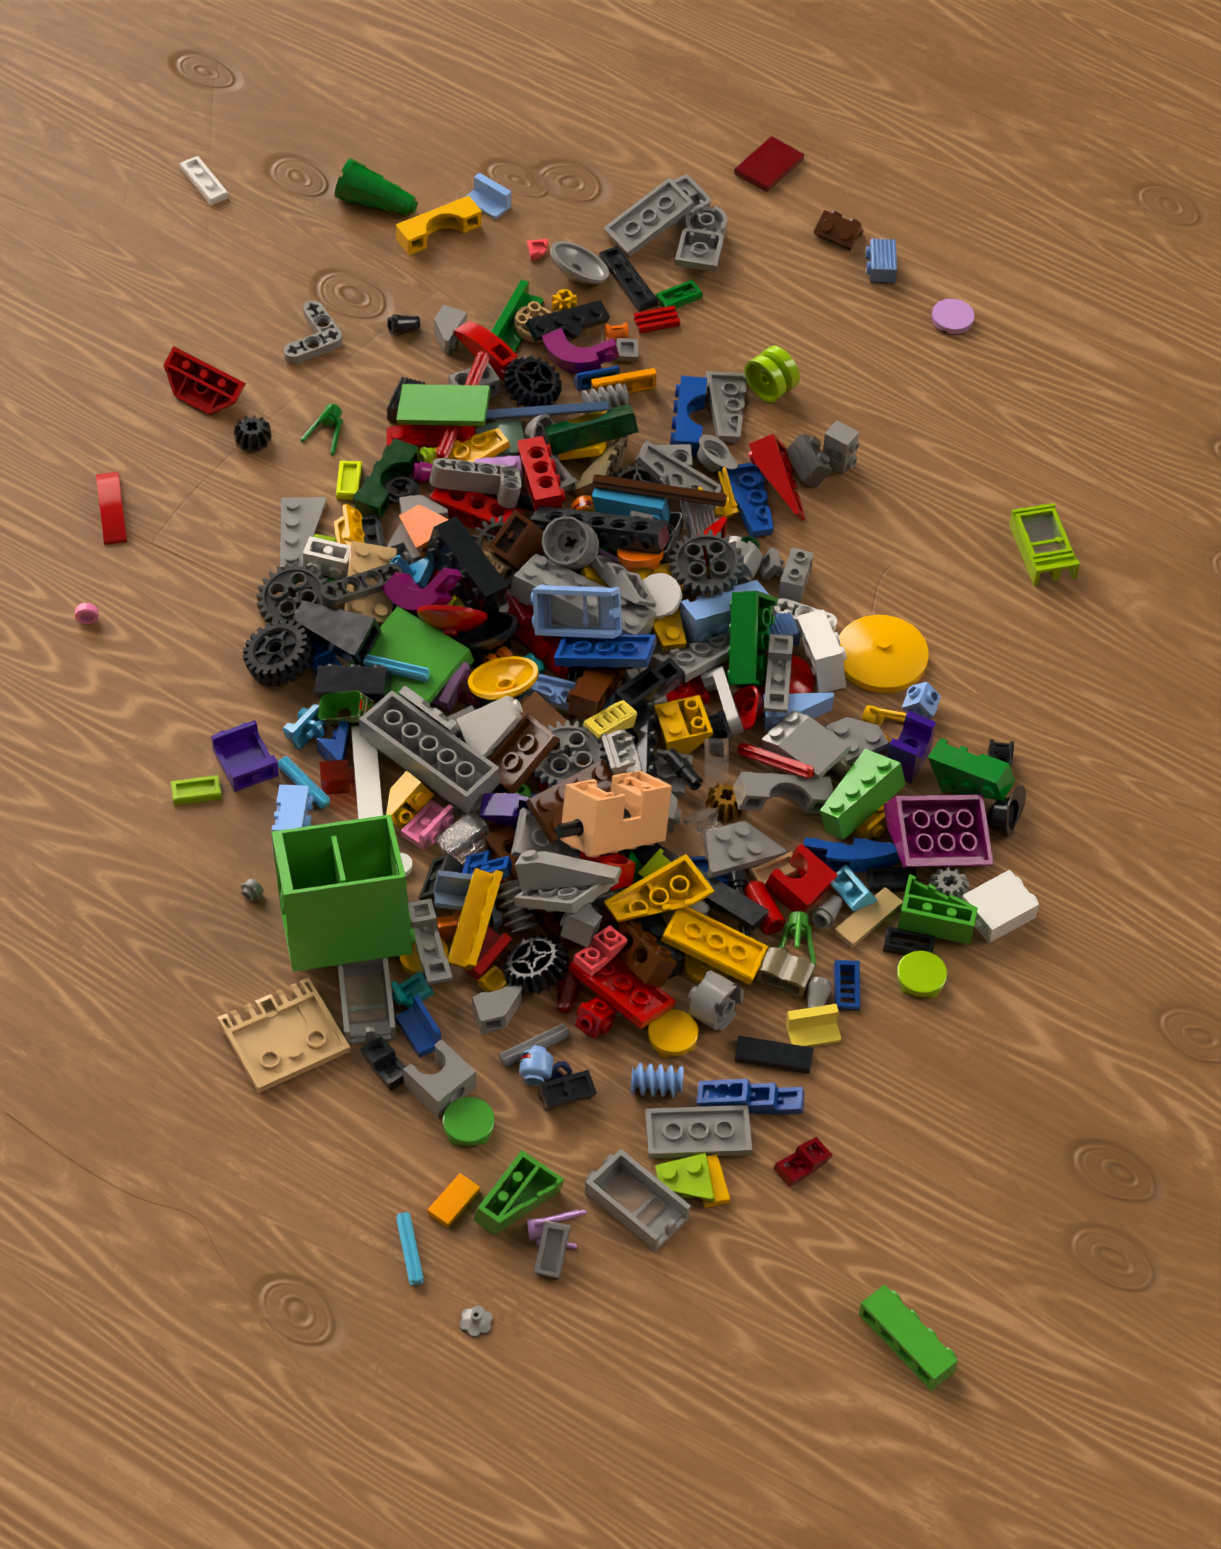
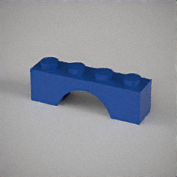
[670,376,707,457]

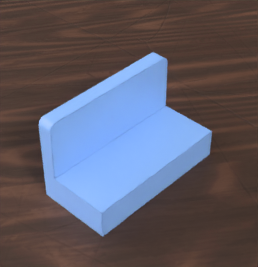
[465,173,511,220]

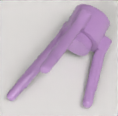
[527,1210,587,1249]

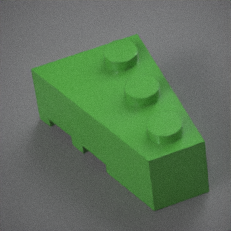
[898,874,978,945]
[473,1150,565,1235]

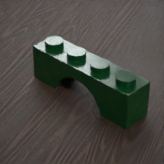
[545,404,639,456]
[353,438,418,521]

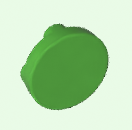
[443,1097,495,1146]

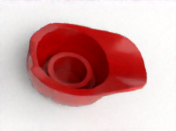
[733,685,764,730]

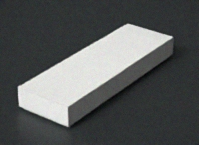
[180,156,229,206]

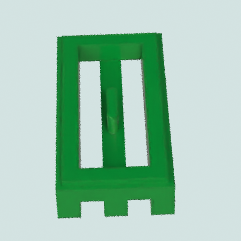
[656,280,703,309]

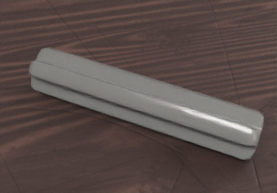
[500,1024,569,1066]

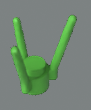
[778,911,816,965]

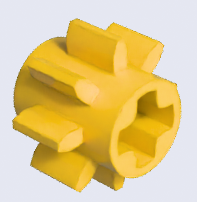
[552,289,577,312]

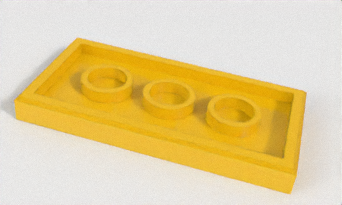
[660,906,769,985]

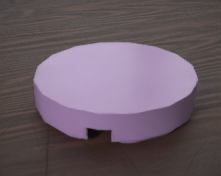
[931,299,975,335]

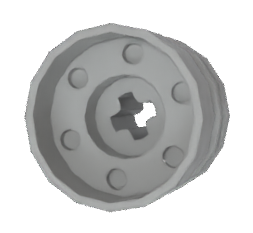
[542,516,599,570]

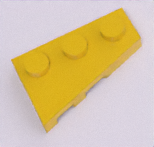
[433,428,511,462]

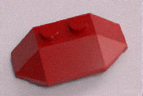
[163,346,246,415]

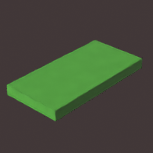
[396,384,490,426]

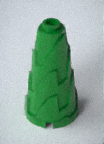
[334,158,418,216]

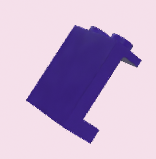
[211,720,279,792]

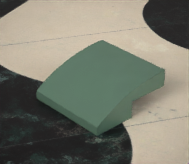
[475,419,524,458]

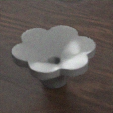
[460,1305,493,1337]

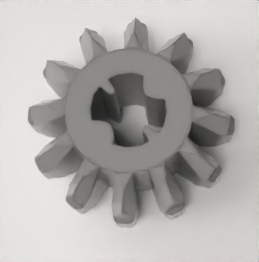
[928,866,970,900]

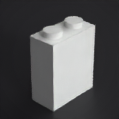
[962,870,1039,943]

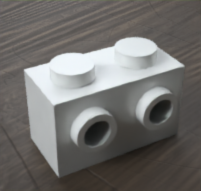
[303,536,350,579]

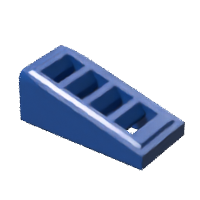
[833,960,860,1010]

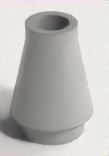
[811,895,843,929]
[807,977,832,1008]

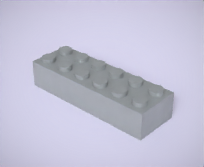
[509,553,657,635]
[359,691,499,814]

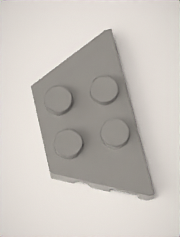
[703,821,787,879]

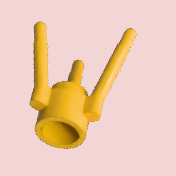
[698,467,739,519]
[861,705,907,743]

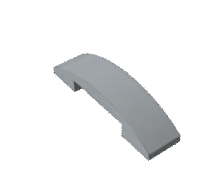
[764,634,793,713]
[408,899,452,985]

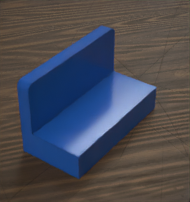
[395,995,441,1058]

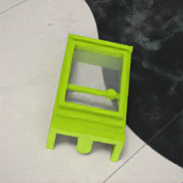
[1009,503,1080,586]

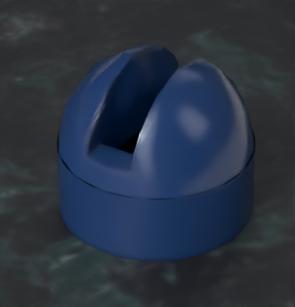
[552,1061,572,1079]

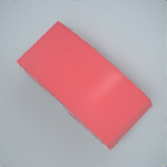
[573,925,628,976]

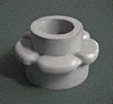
[241,879,264,901]

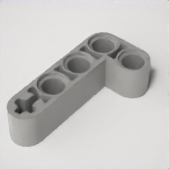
[429,458,522,508]

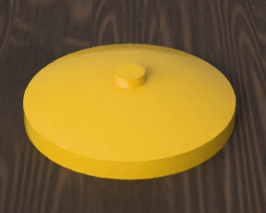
[839,615,929,693]

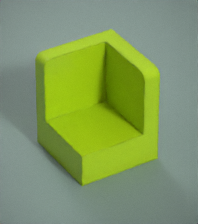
[638,848,671,878]

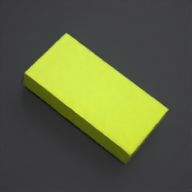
[336,460,362,500]

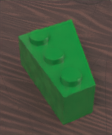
[928,738,1016,801]

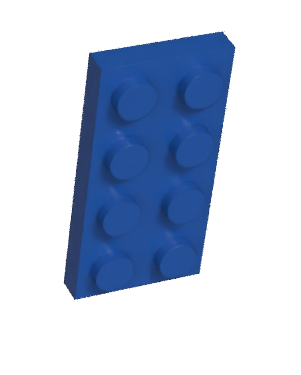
[554,634,656,669]

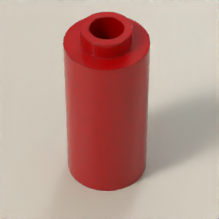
[744,881,786,935]

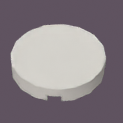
[643,573,682,619]

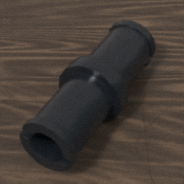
[663,748,703,790]

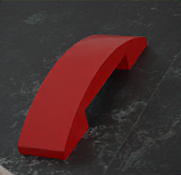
[96,472,127,545]

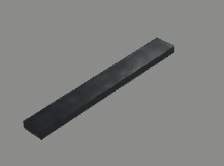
[621,843,769,931]

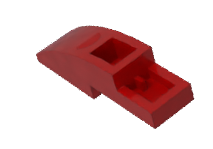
[453,321,518,382]

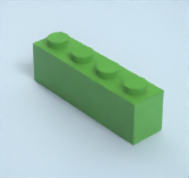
[859,1285,958,1391]

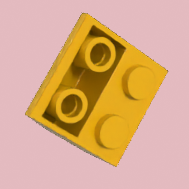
[654,695,713,754]

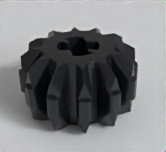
[234,414,272,452]

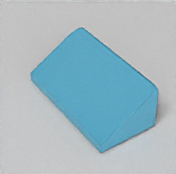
[832,865,877,911]

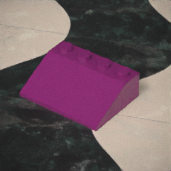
[884,795,994,868]

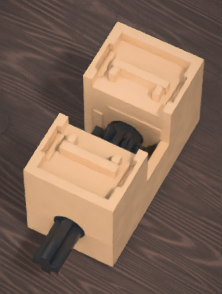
[554,770,672,858]

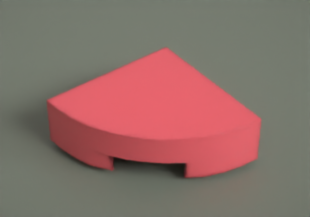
[527,239,548,261]

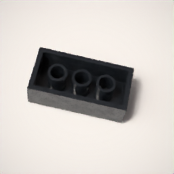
[425,516,508,617]

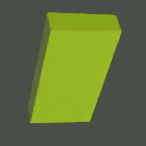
[171,775,222,805]

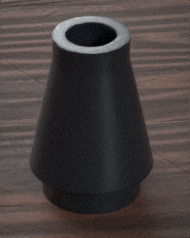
[387,314,421,336]

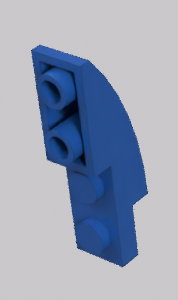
[804,838,900,873]

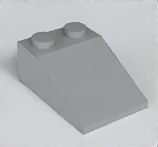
[761,710,851,779]

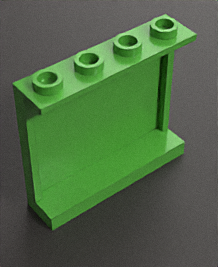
[347,606,474,704]

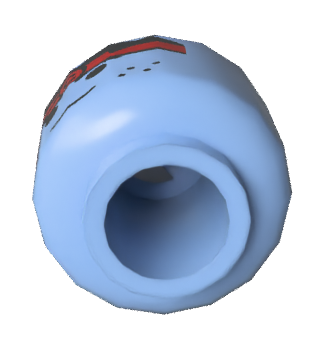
[519,1046,554,1086]

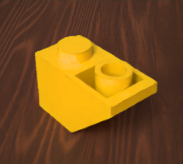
[386,771,434,830]

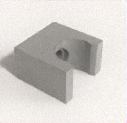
[403,1039,476,1118]

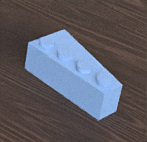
[680,580,769,644]

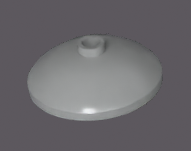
[550,241,609,284]

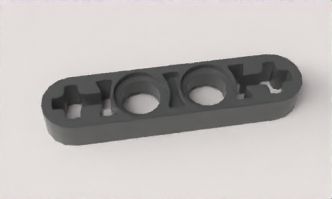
[319,563,403,607]

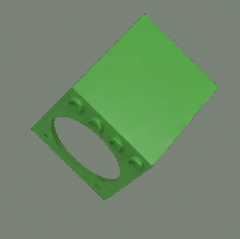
[272,814,416,972]

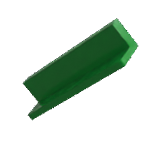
[491,279,544,353]

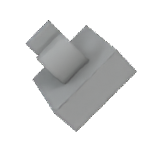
[759,548,784,581]

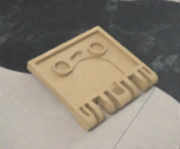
[216,977,350,1094]

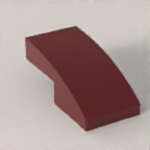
[773,1137,833,1187]

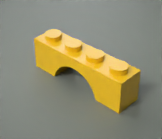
[396,196,482,255]

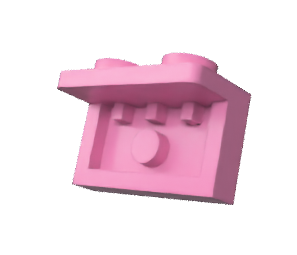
[401,800,454,851]

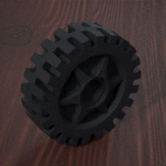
[243,619,315,687]

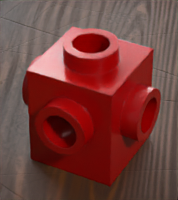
[574,996,617,1039]

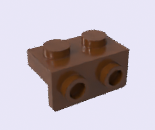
[813,210,864,250]

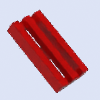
[633,306,680,334]

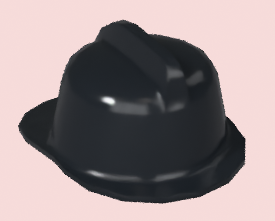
[987,785,1026,838]

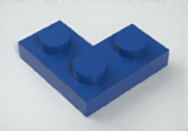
[462,850,513,880]

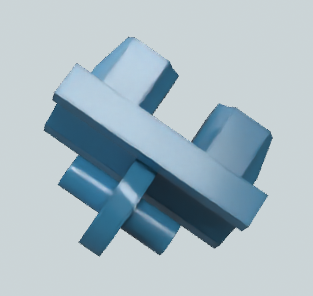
[283,704,326,750]

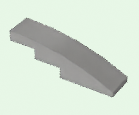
[591,555,657,607]

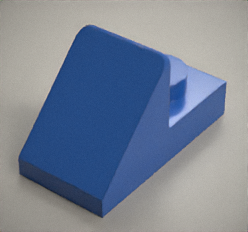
[317,721,350,774]

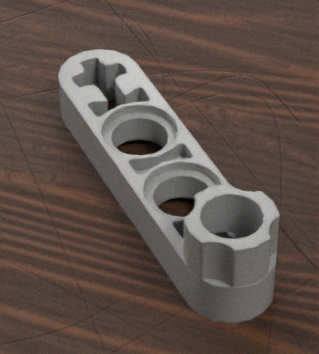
[701,666,744,736]

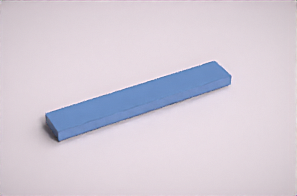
[486,401,610,420]

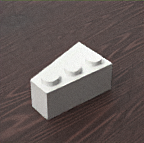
[797,609,847,693]

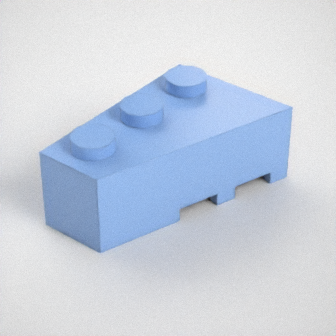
[271,785,313,853]

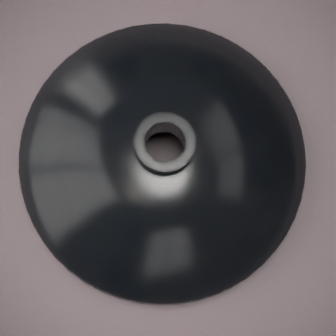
[450,612,519,652]

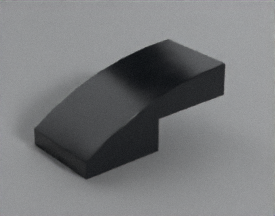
[360,1036,406,1091]

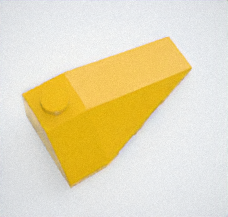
[604,854,714,922]

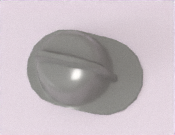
[697,435,738,472]

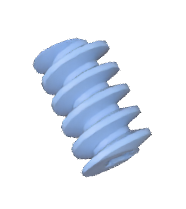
[630,1063,684,1098]

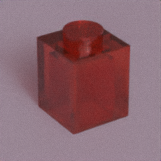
[319,759,355,795]

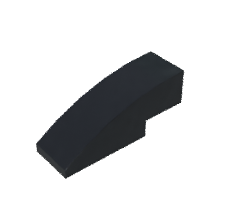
[615,657,685,709]

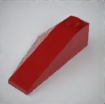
[748,434,806,521]

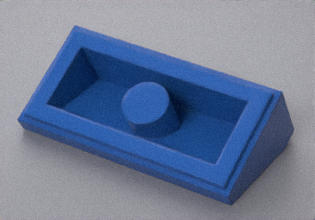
[573,365,620,391]

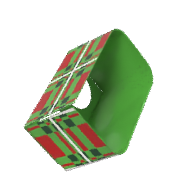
[318,690,374,728]

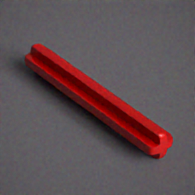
[737,743,814,779]

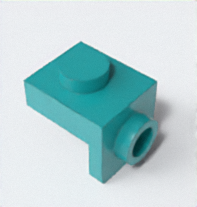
[390,971,435,1009]

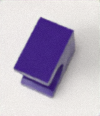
[887,711,936,784]

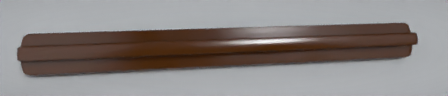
[592,474,727,507]

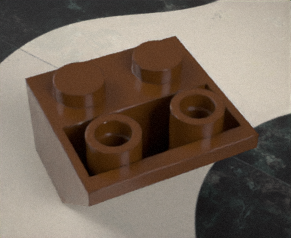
[488,510,545,572]

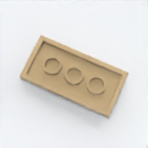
[345,541,397,627]

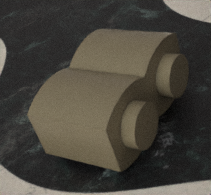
[756,947,815,997]

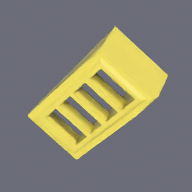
[583,700,637,739]

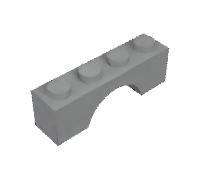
[733,772,833,814]
[560,888,623,947]

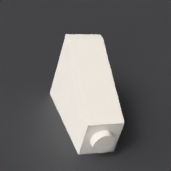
[457,695,523,759]

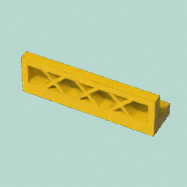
[448,868,503,971]

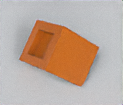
[437,909,462,940]

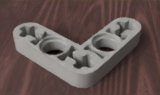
[284,300,342,364]

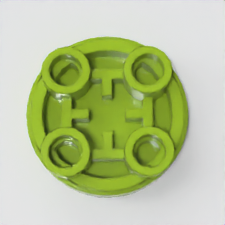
[897,951,947,998]

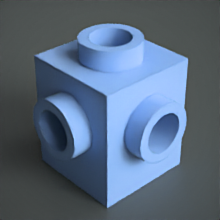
[902,682,941,719]

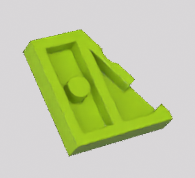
[655,1153,715,1203]

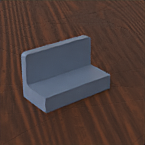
[433,870,472,910]

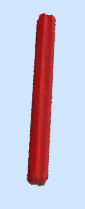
[436,351,490,459]

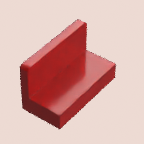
[462,926,512,981]

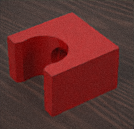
[765,843,838,913]

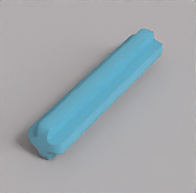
[363,654,430,682]
[278,756,330,809]
[396,1212,424,1286]

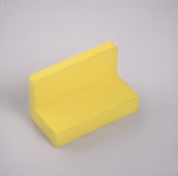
[786,1004,841,1047]

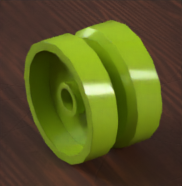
[744,345,800,403]

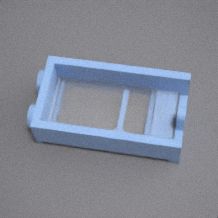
[530,584,622,639]

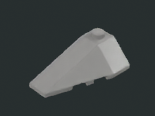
[515,850,622,891]

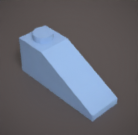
[762,693,834,731]

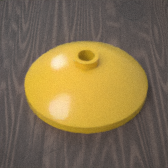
[468,656,539,700]

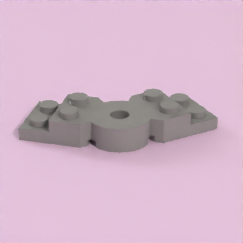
[673,174,727,272]

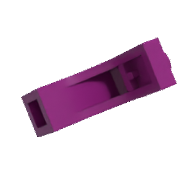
[542,328,620,374]
[382,568,462,611]

